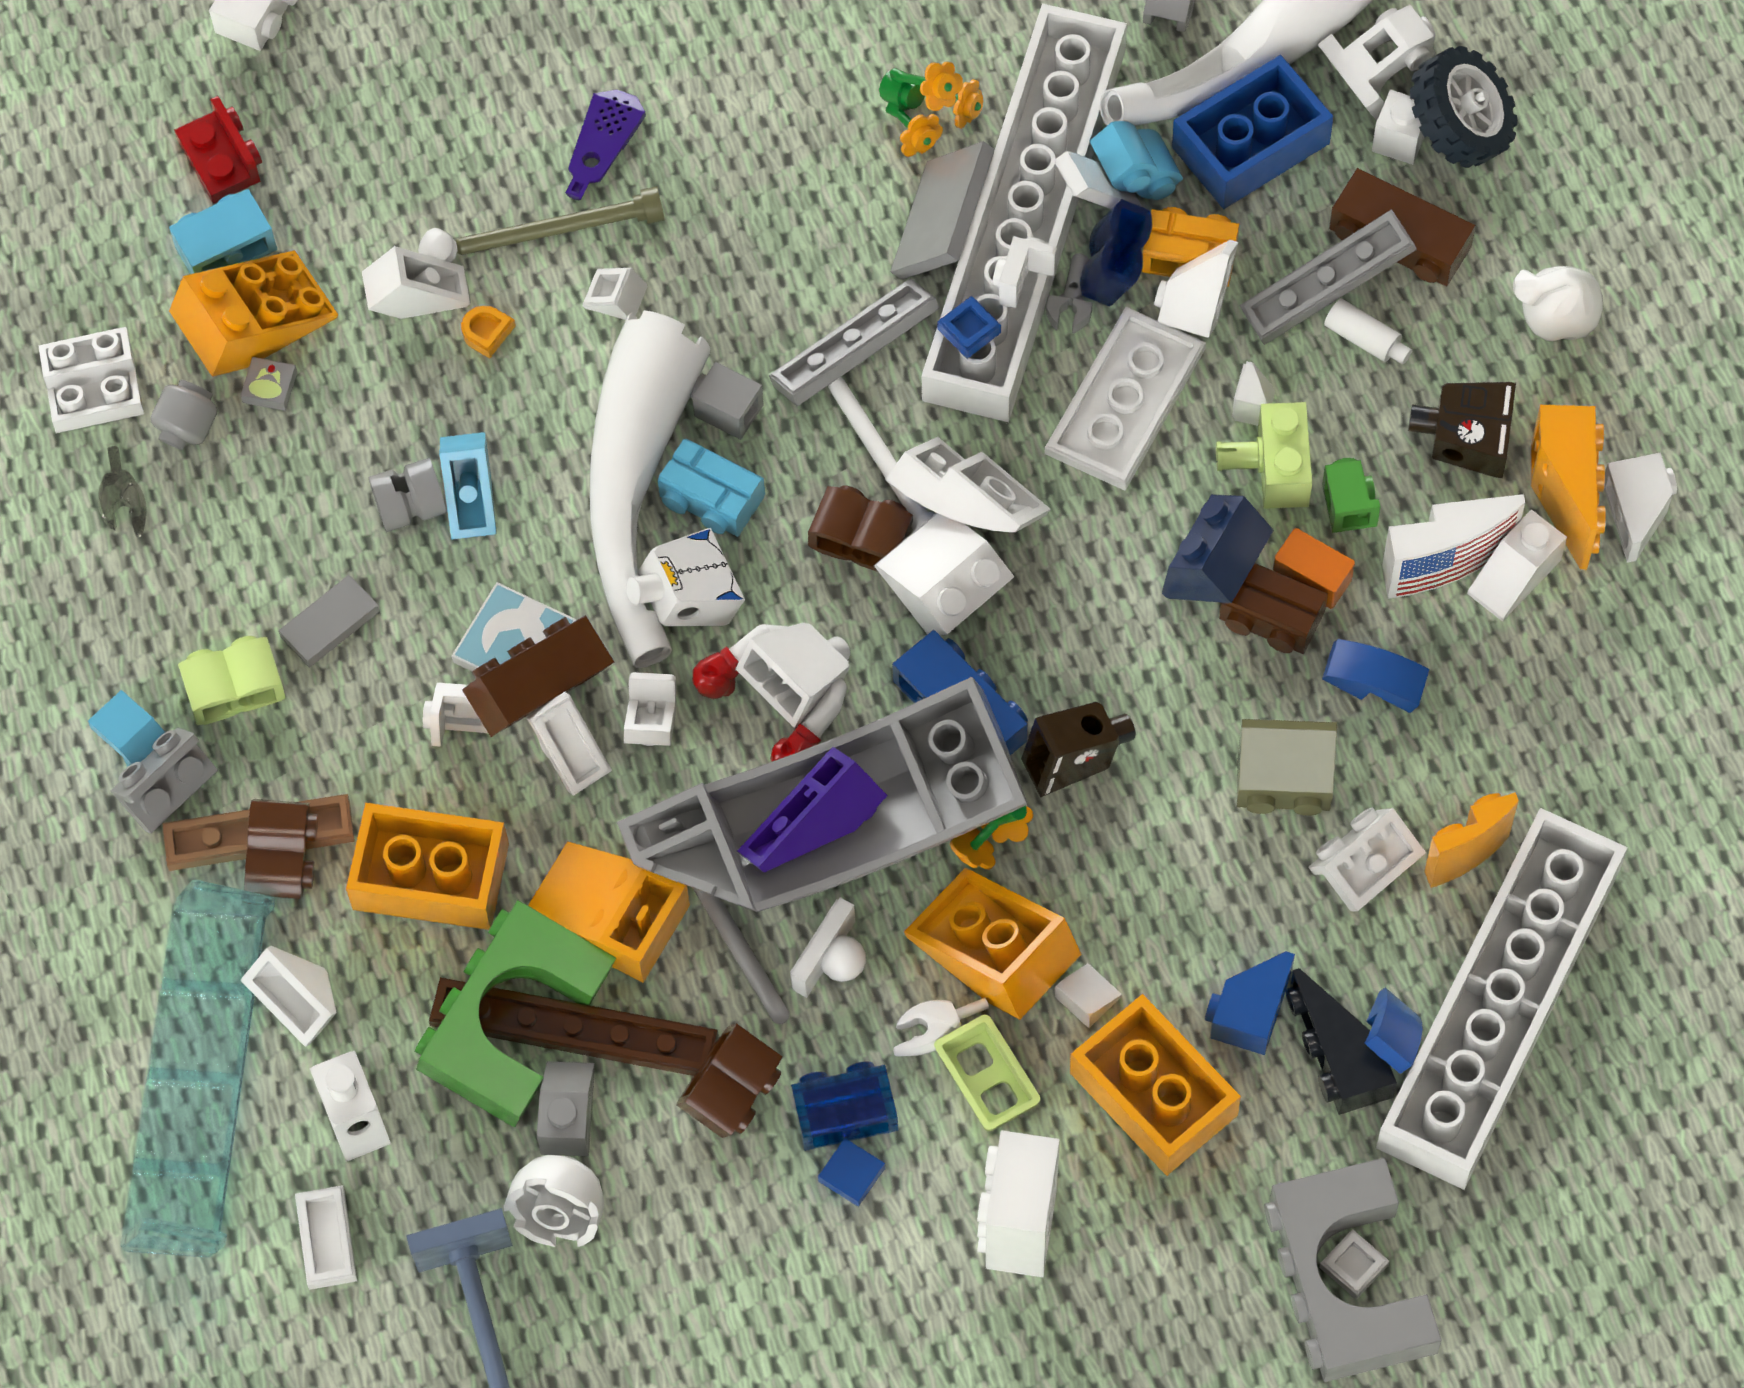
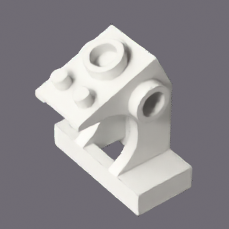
[1318,5,1435,121]

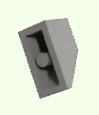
[537,1061,595,1156]

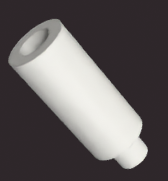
[1324,298,1412,365]

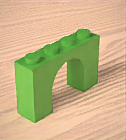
[414,900,616,1127]

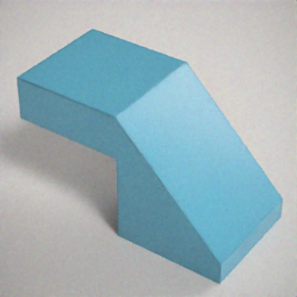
[88,690,165,767]

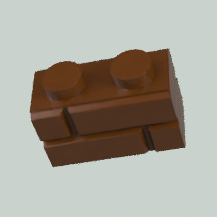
[1219,563,1328,655]

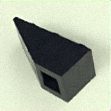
[1285,968,1397,1115]

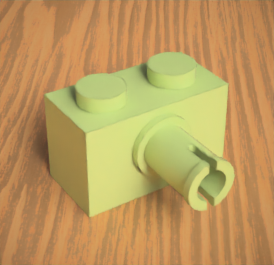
[1216,402,1312,509]

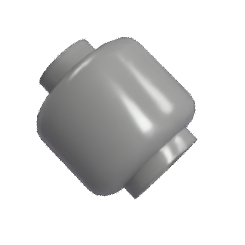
[151,380,218,450]

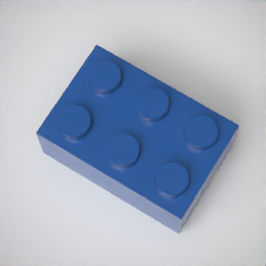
[1172,54,1334,210]

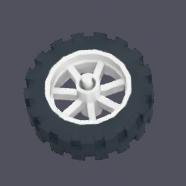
[1410,46,1518,168]

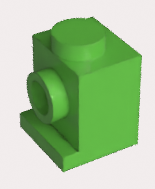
[1322,458,1381,533]

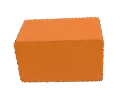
[1273,528,1355,609]

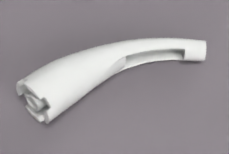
[1100,0,1373,126]
[590,310,710,668]

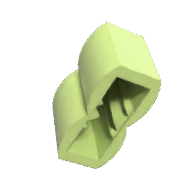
[178,636,286,725]

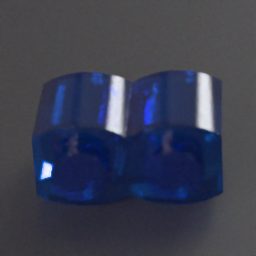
[1080,199,1152,307]

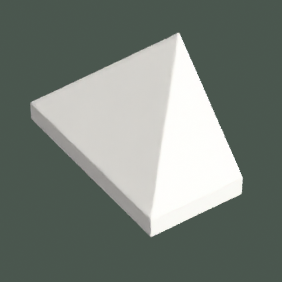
[240,946,337,1047]

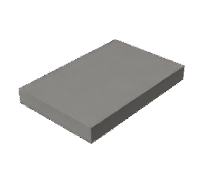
[890,141,994,279]

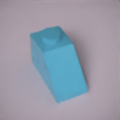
[439,432,497,540]

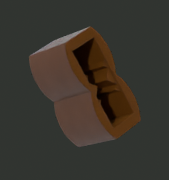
[808,485,913,572]
[244,799,318,899]
[676,1023,783,1138]

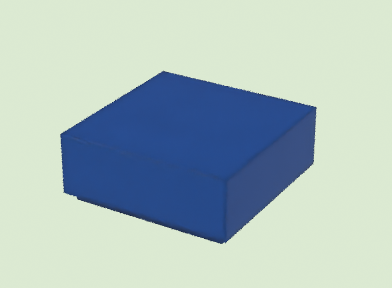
[937,295,1001,359]
[818,1138,885,1207]

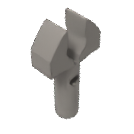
[1046,253,1093,333]

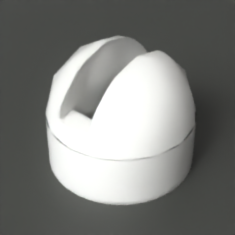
[418,228,458,262]

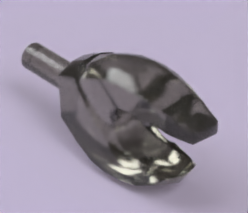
[98,446,147,537]

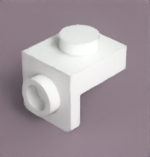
[993,236,1057,308]
[624,672,676,746]
[423,683,488,747]

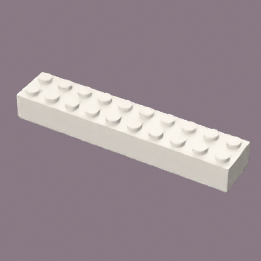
[921,3,1127,423]

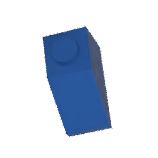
[1205,951,1295,1055]

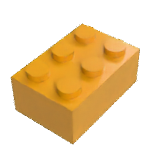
[346,802,509,930]
[1070,993,1241,1176]

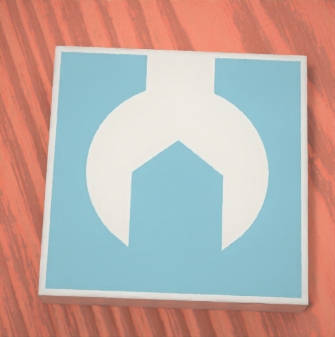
[452,582,576,671]

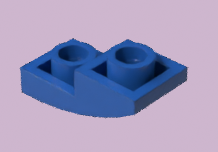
[1322,639,1430,713]
[1365,987,1423,1074]

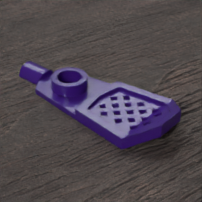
[565,89,646,201]

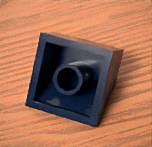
[1162,494,1274,603]

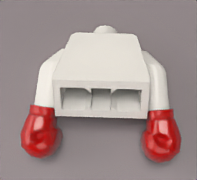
[692,622,850,762]

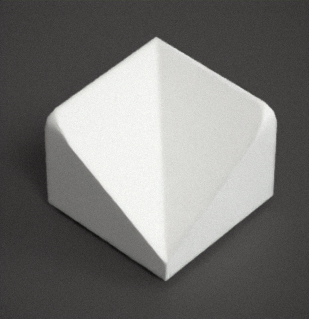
[1232,361,1275,426]

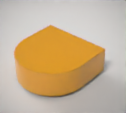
[461,306,516,359]

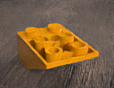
[169,250,338,377]
[1531,404,1606,570]
[528,841,690,983]

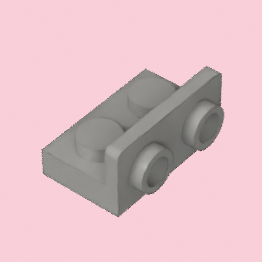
[110,728,218,833]

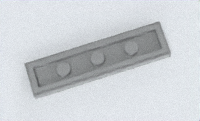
[1239,209,1417,345]
[769,278,939,406]

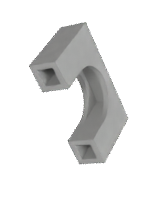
[1264,1158,1442,1382]

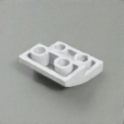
[38,327,144,433]

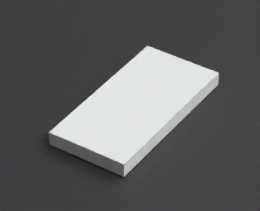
[1045,307,1206,491]

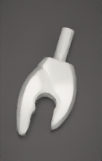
[893,998,989,1057]

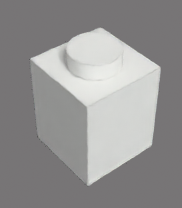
[1372,89,1424,165]

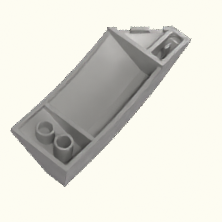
[617,677,1028,912]

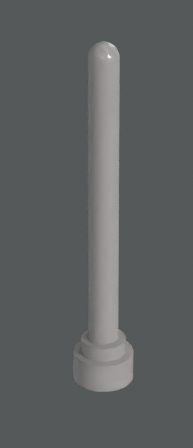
[693,888,789,1024]

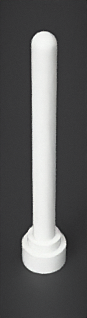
[828,377,935,533]

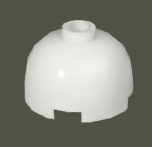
[504,1155,604,1247]

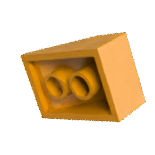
[904,867,1082,1020]

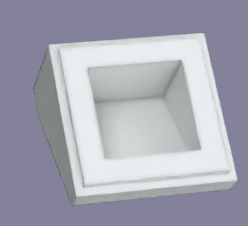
[582,268,648,320]
[1055,963,1122,1028]

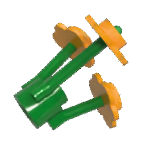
[879,61,983,157]

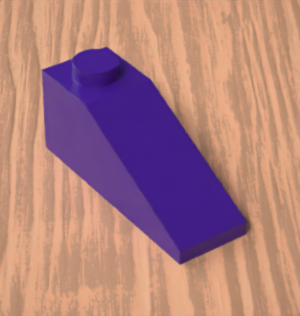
[737,747,888,872]

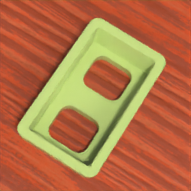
[934,1015,1040,1131]

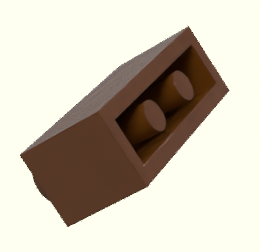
[1329,168,1476,287]
[462,615,615,737]

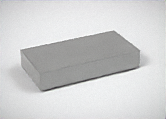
[278,575,380,668]

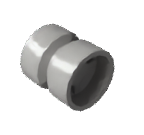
[368,458,447,532]

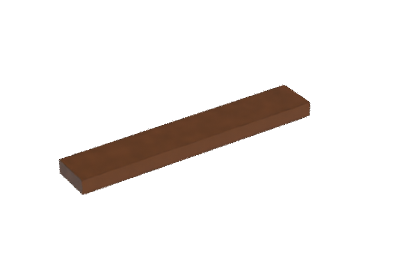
[429,977,719,1076]

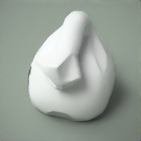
[1513,266,1603,341]

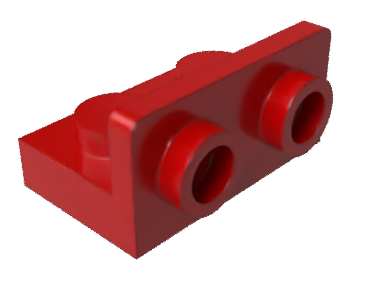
[174,96,262,204]

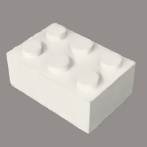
[977,1130,1060,1277]

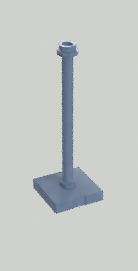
[406,1208,513,1388]

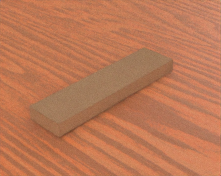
[162,794,355,871]

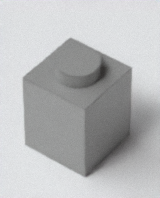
[690,362,764,440]

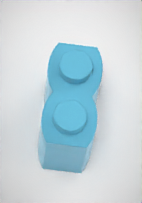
[1090,121,1183,200]

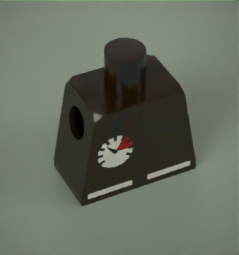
[1408,382,1516,478]
[1021,702,1136,798]

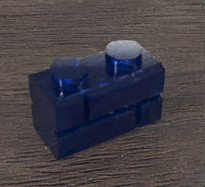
[791,1061,898,1151]

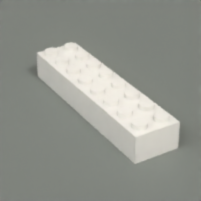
[1376,808,1628,1190]

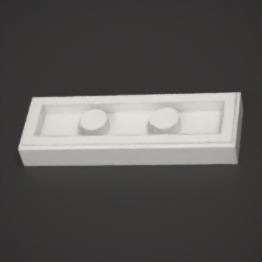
[1055,150,1142,215]

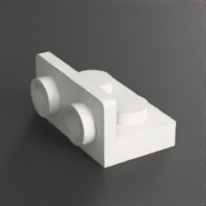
[1309,807,1426,911]

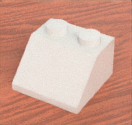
[874,513,1014,636]

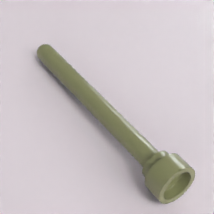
[456,186,665,255]

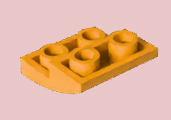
[1424,792,1519,888]

